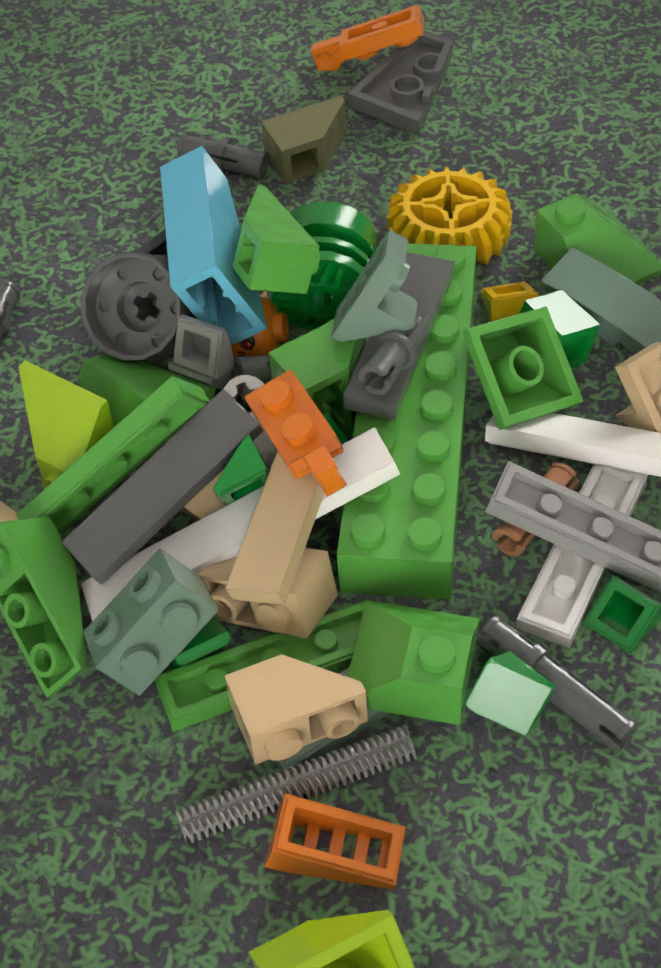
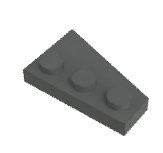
[348,30,453,135]

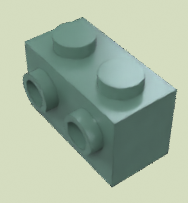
[83,548,218,696]

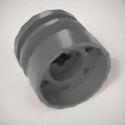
[81,253,197,360]

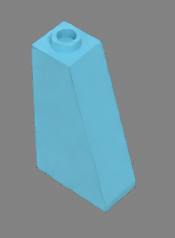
[160,146,267,345]

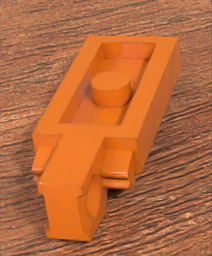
[311,5,424,71]
[244,369,347,497]

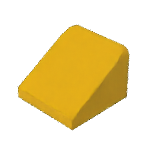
[480,281,539,322]

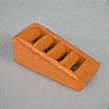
[264,793,406,890]

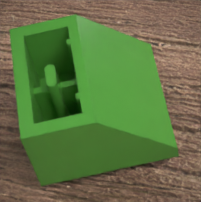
[269,319,365,438]

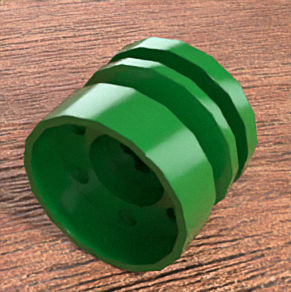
[271,201,377,330]

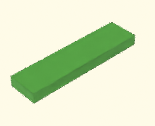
[16,376,210,534]
[154,600,366,732]

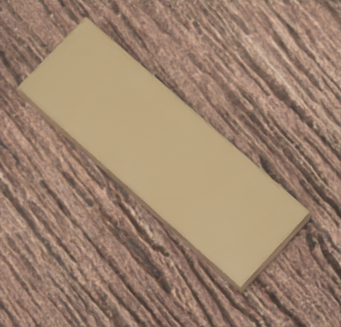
[225,451,336,605]

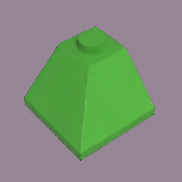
[534,193,661,284]
[462,306,584,430]
[347,600,480,725]

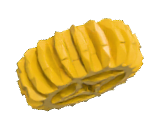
[387,166,513,265]

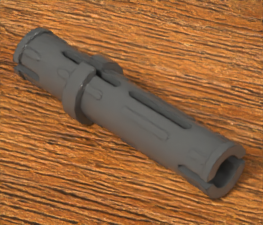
[476,615,640,754]

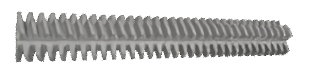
[175,724,417,845]

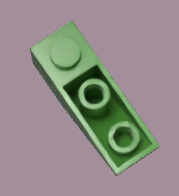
[232,185,320,294]
[0,516,87,698]

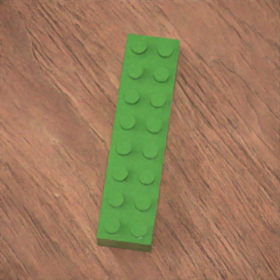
[337,242,477,600]

